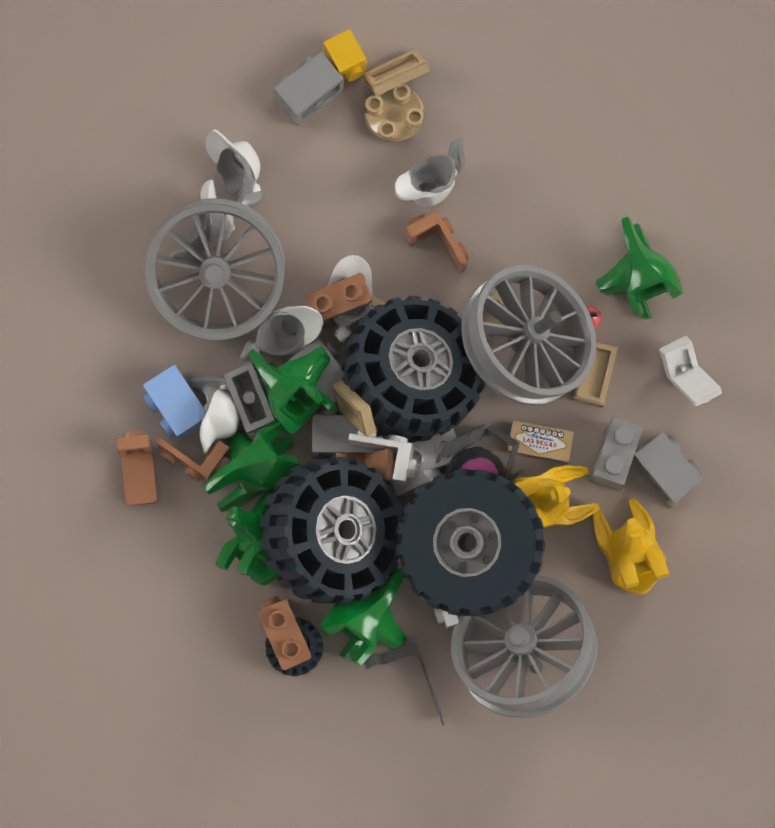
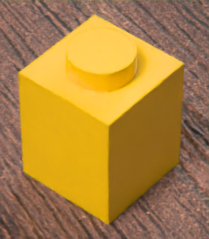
[323,29,367,82]

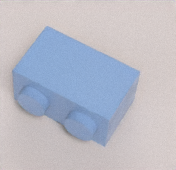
[142,365,206,442]

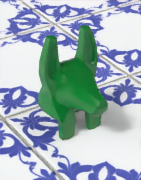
[596,217,684,320]
[248,346,338,434]
[204,420,301,512]
[215,489,279,586]
[319,568,407,665]

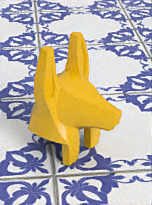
[513,465,599,530]
[593,498,669,596]

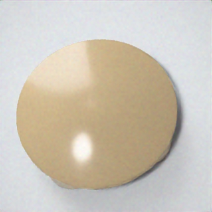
[365,84,425,142]

